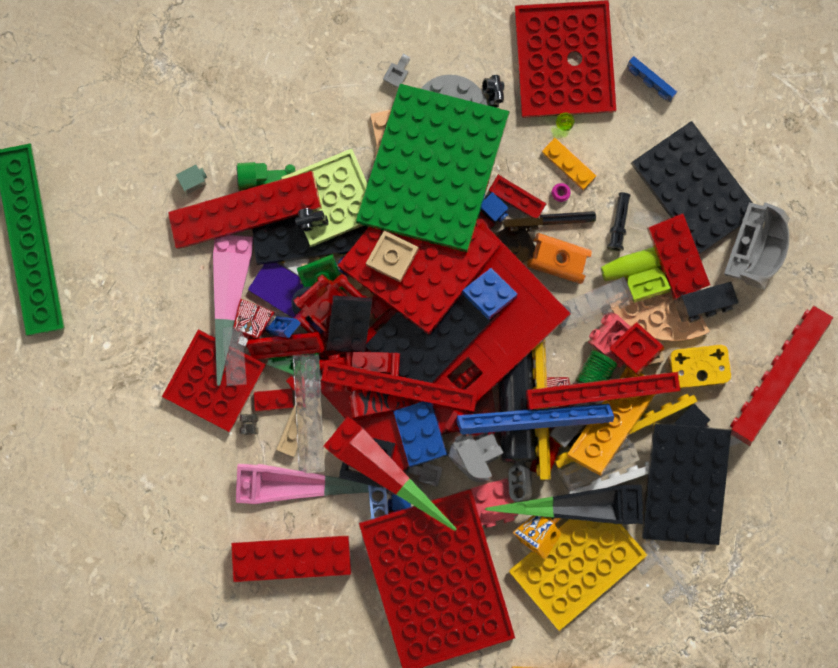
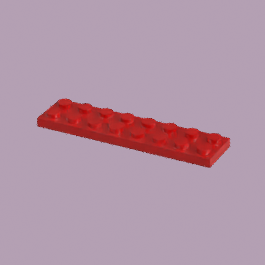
[168,171,322,249]

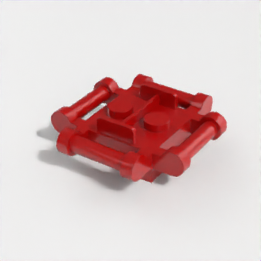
[294,274,368,344]

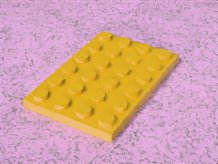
[508,519,647,631]

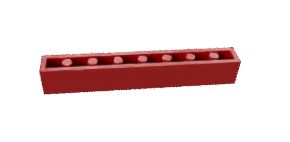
[730,305,833,446]

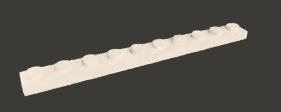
[568,437,742,494]

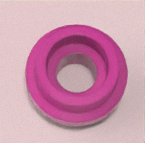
[552,183,571,202]

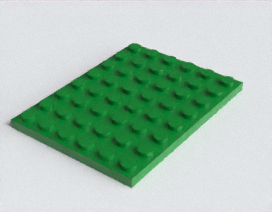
[356,84,510,253]

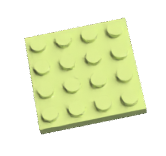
[281,149,367,247]

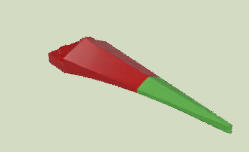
[323,416,456,530]

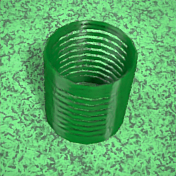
[575,350,617,384]

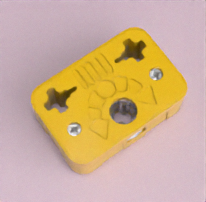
[668,345,731,389]

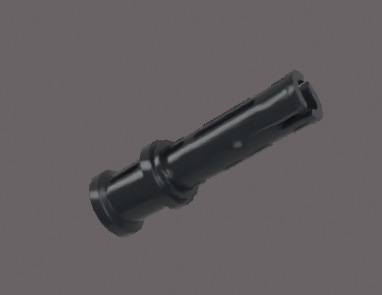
[607,192,631,251]

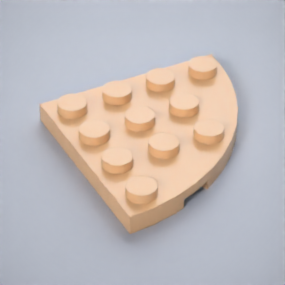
[605,270,710,342]

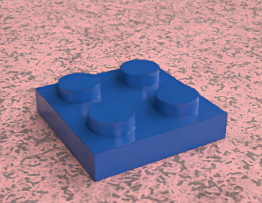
[462,268,518,320]

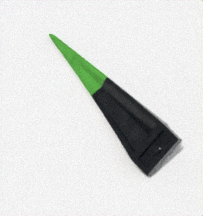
[485,485,643,525]

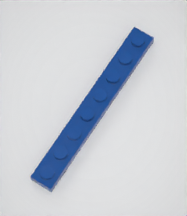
[457,404,614,435]

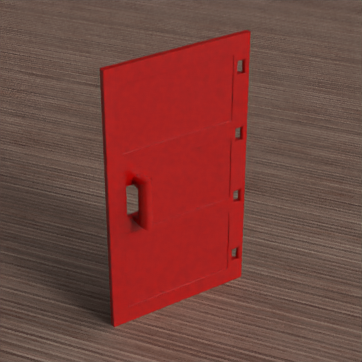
[315,222,571,471]

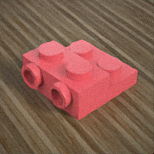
[588,313,631,368]
[471,478,518,528]

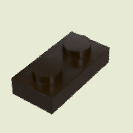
[503,217,543,233]

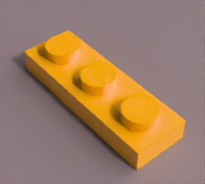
[542,138,596,190]

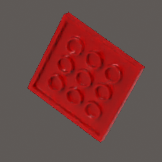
[162,329,266,433]

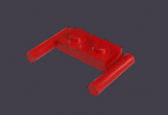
[344,352,400,391]

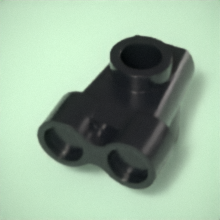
[482,75,505,108]
[295,208,329,232]

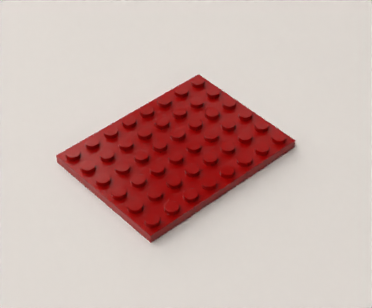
[359,488,516,668]

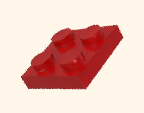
[609,322,665,375]

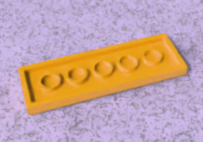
[567,367,656,476]

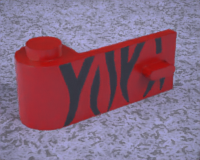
[348,390,410,420]

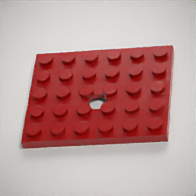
[515,0,617,118]

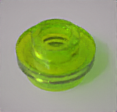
[556,113,575,131]

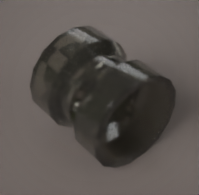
[239,414,259,435]

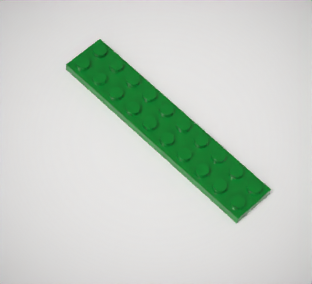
[0,143,65,336]

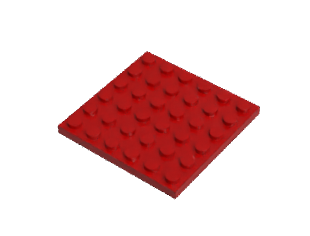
[338,226,500,334]

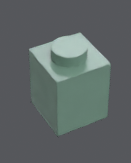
[176,165,207,195]

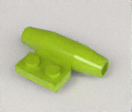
[600,247,671,303]

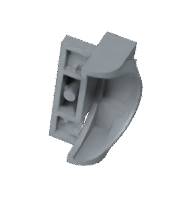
[724,202,790,290]
[448,433,503,482]

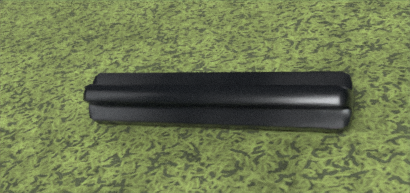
[540,211,596,225]

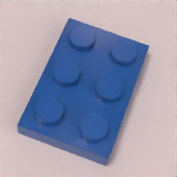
[394,401,448,467]

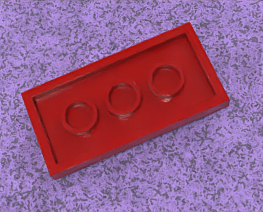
[647,214,710,299]

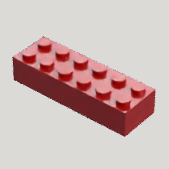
[231,535,351,582]

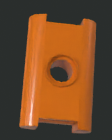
[527,233,592,284]

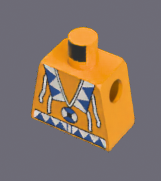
[513,515,561,559]

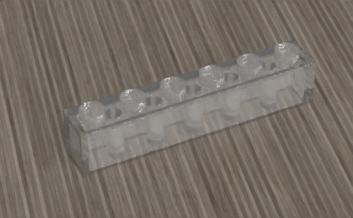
[293,354,325,473]

